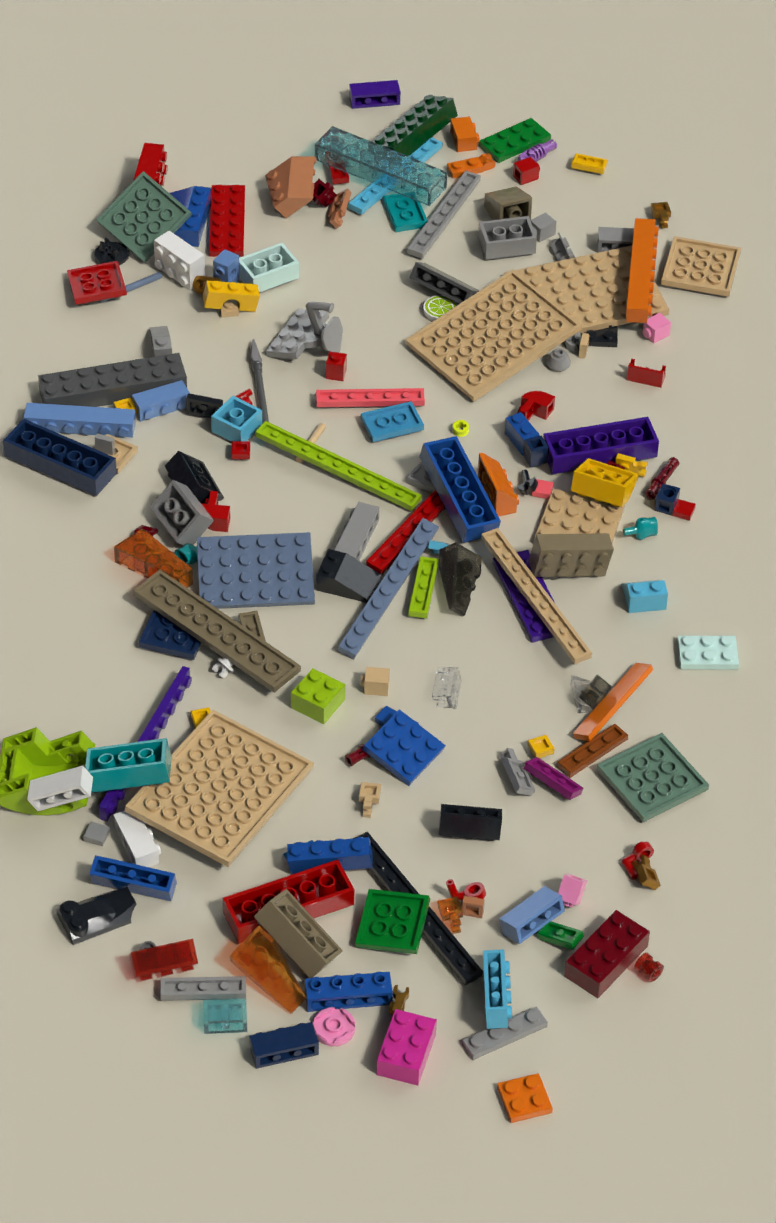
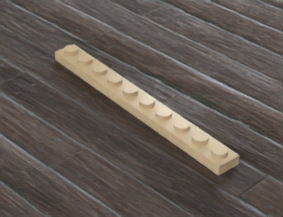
[481,528,592,664]

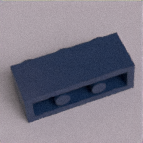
[249,1022,319,1069]

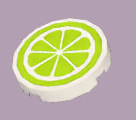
[423,295,458,321]

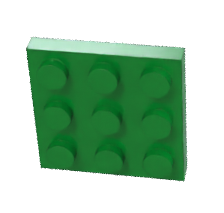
[355,889,430,954]

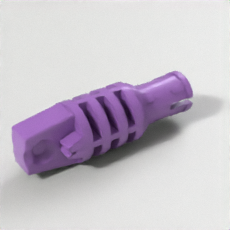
[517,139,557,162]

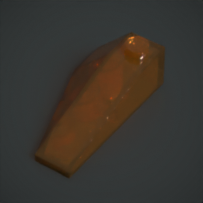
[230,926,306,1014]

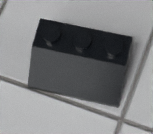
[165,451,224,504]

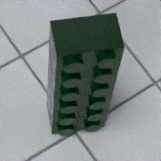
[369,95,458,165]

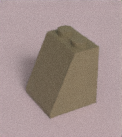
[484,186,532,220]

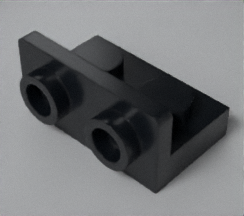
[186,393,223,418]

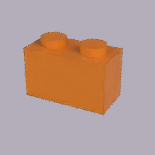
[450,116,480,152]

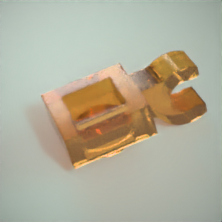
[437,897,463,934]

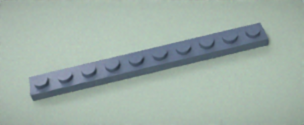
[337,518,439,659]

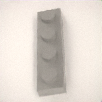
[160,976,246,1000]
[462,1007,548,1060]

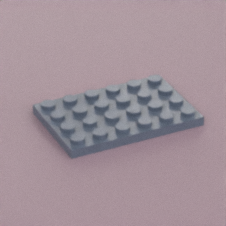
[197,532,315,609]

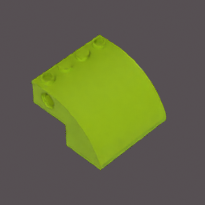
[0,727,96,815]

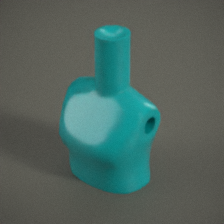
[623,517,658,540]
[175,543,198,565]

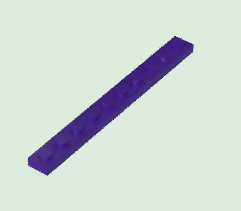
[99,666,192,821]

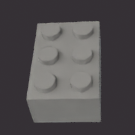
[478,216,537,260]
[150,480,214,545]

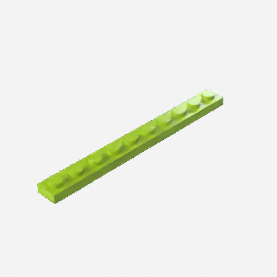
[255,421,421,511]

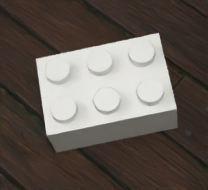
[154,231,205,291]

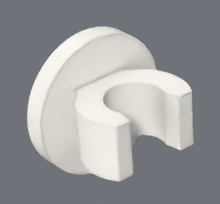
[212,657,234,679]

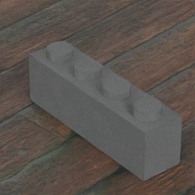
[409,262,480,304]

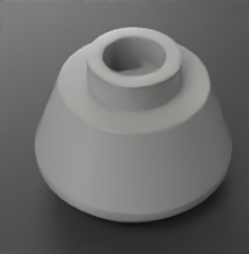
[547,349,571,372]

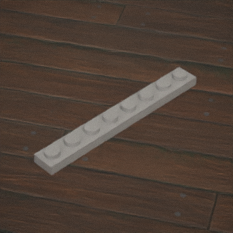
[407,171,481,259]

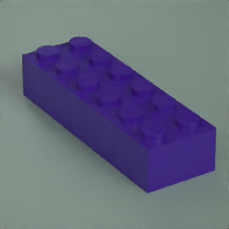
[543,417,659,474]

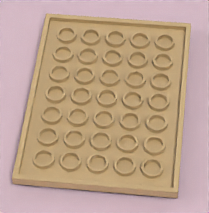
[505,246,669,333]
[405,269,582,401]
[125,710,314,867]

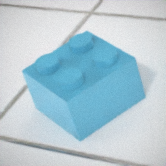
[211,396,262,442]

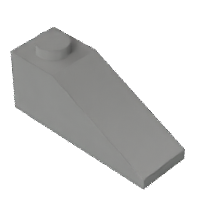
[150,326,172,356]

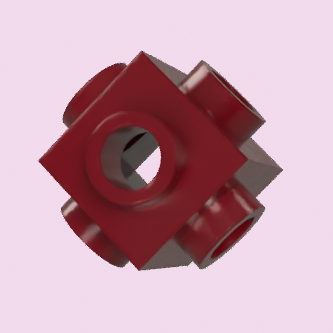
[313,179,337,207]

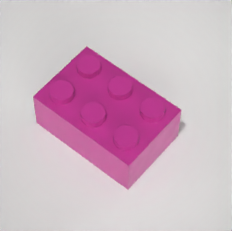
[377,1009,437,1086]

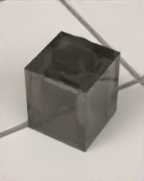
[579,674,612,710]

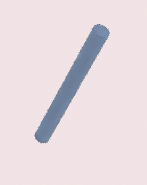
[100,272,162,303]

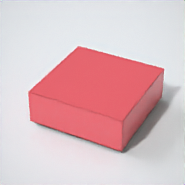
[532,479,554,499]

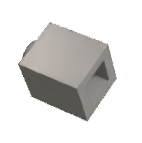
[530,213,557,242]

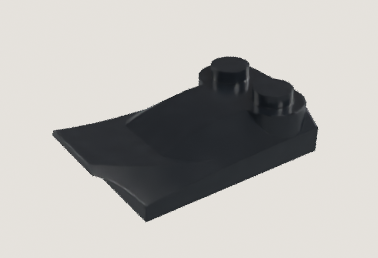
[57,887,137,945]

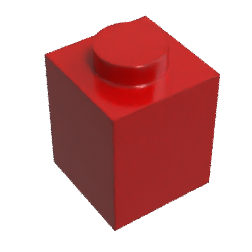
[513,157,540,185]
[326,351,347,381]

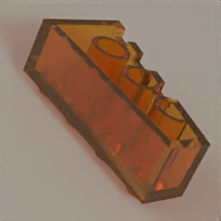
[114,528,193,588]

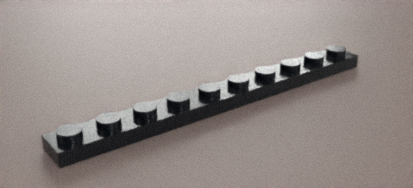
[353,831,483,985]

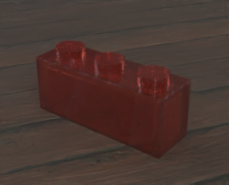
[129,939,198,981]

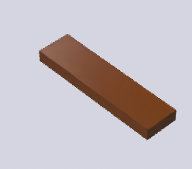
[556,724,628,778]

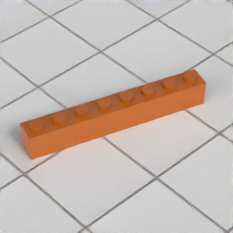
[626,218,659,323]

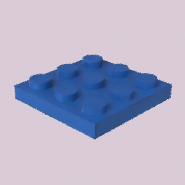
[362,709,446,786]

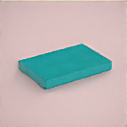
[383,191,428,232]

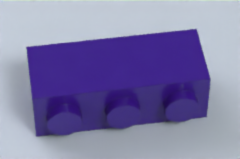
[349,80,401,109]

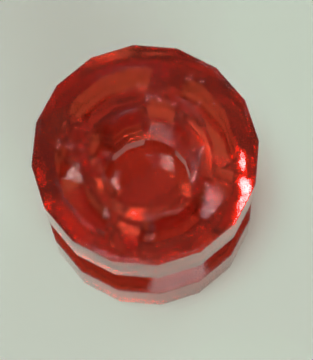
[634,953,664,982]

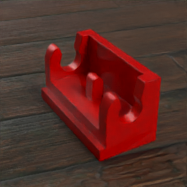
[627,359,666,388]

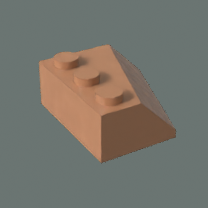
[265,156,317,218]

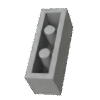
[597,227,634,253]

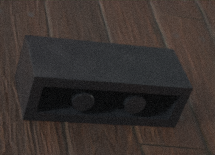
[439,804,502,841]

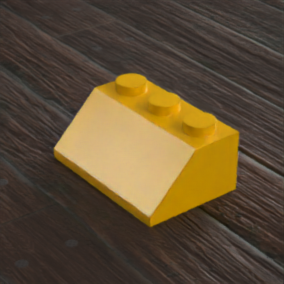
[571,458,639,507]

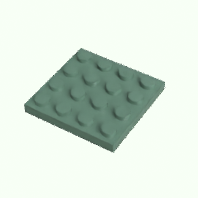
[96,171,192,263]
[597,733,709,823]

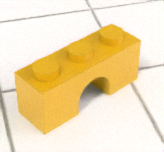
[203,280,260,312]

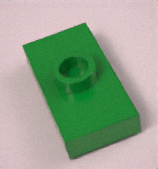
[537,921,584,950]

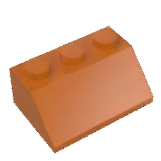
[478,453,519,516]

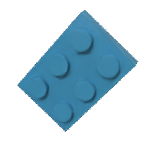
[361,401,424,442]

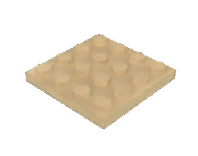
[661,236,741,297]
[534,489,625,543]

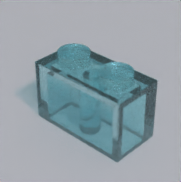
[203,998,247,1034]

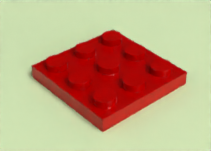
[67,261,127,305]

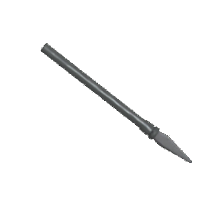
[250,339,269,424]

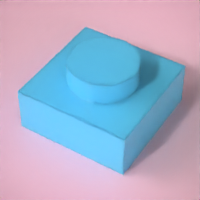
[428,540,450,555]

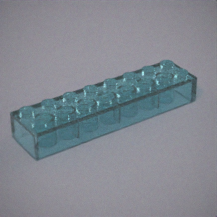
[315,126,447,206]

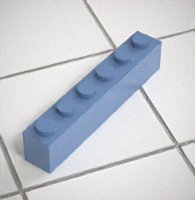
[24,403,136,438]

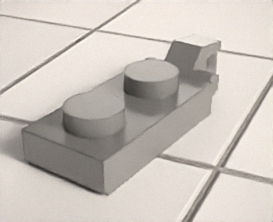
[500,748,535,796]

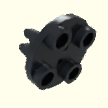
[94,238,129,265]

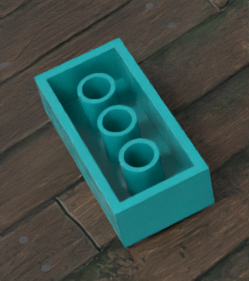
[85,738,171,793]

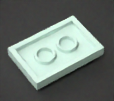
[677,636,739,670]

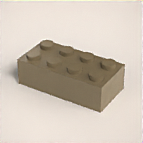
[528,533,614,577]

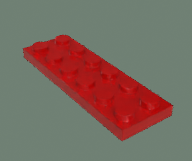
[209,185,245,257]

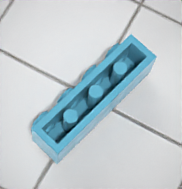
[483,949,512,1029]

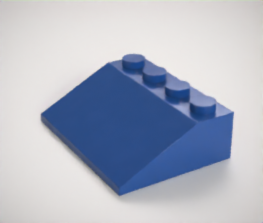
[170,186,211,247]

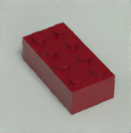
[564,910,650,999]

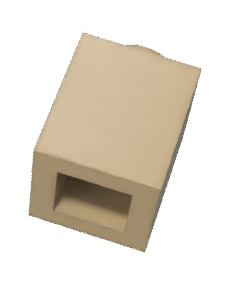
[361,667,390,696]

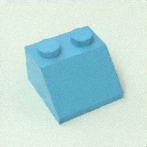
[622,580,668,613]

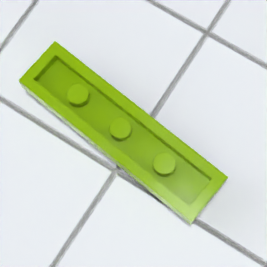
[409,556,439,619]

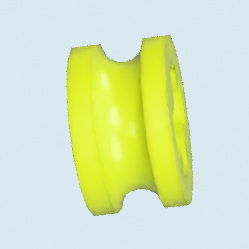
[453,420,469,437]

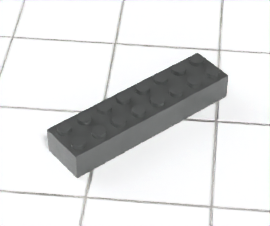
[38,353,187,407]

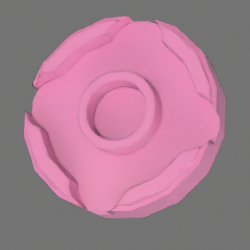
[313,1007,355,1046]

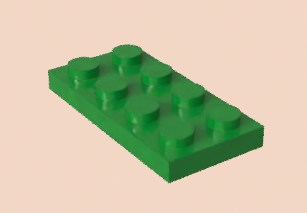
[478,118,551,163]

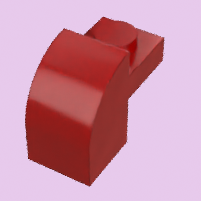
[517,391,555,421]
[201,491,231,532]

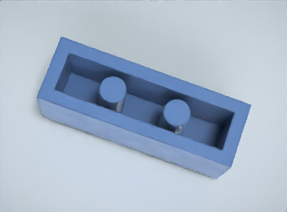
[132,380,190,422]
[499,886,565,944]

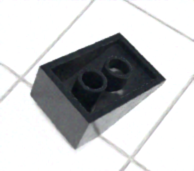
[316,549,382,603]

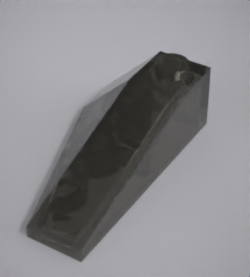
[438,542,482,616]

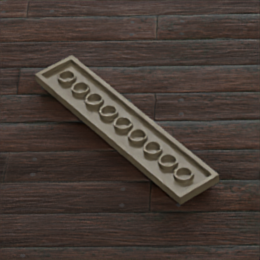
[133,570,301,693]

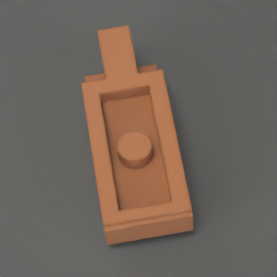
[328,189,352,229]

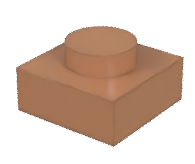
[462,896,485,918]

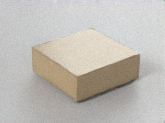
[579,333,589,359]

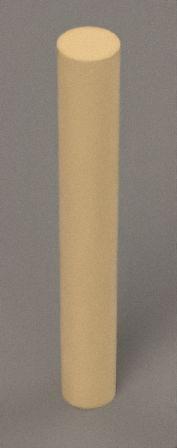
[296,423,326,463]

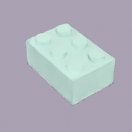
[239,243,299,293]

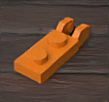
[447,153,496,179]

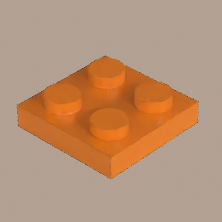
[497,1073,553,1123]

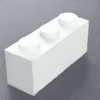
[27,766,93,811]
[113,810,161,867]

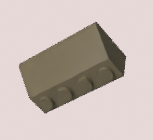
[254,889,343,978]

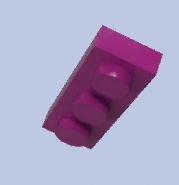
[523,757,583,800]

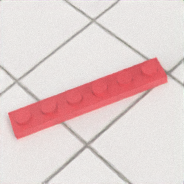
[316,388,425,407]

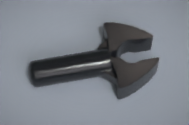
[517,470,538,495]

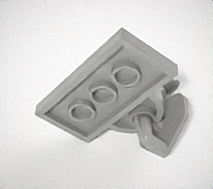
[266,302,343,359]

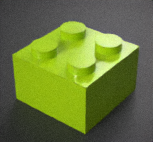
[291,668,346,724]

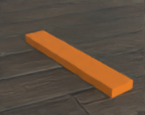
[573,663,653,741]

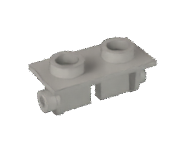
[550,233,575,261]

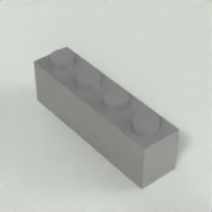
[332,501,380,561]

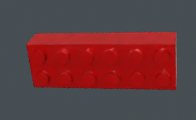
[223,859,355,944]

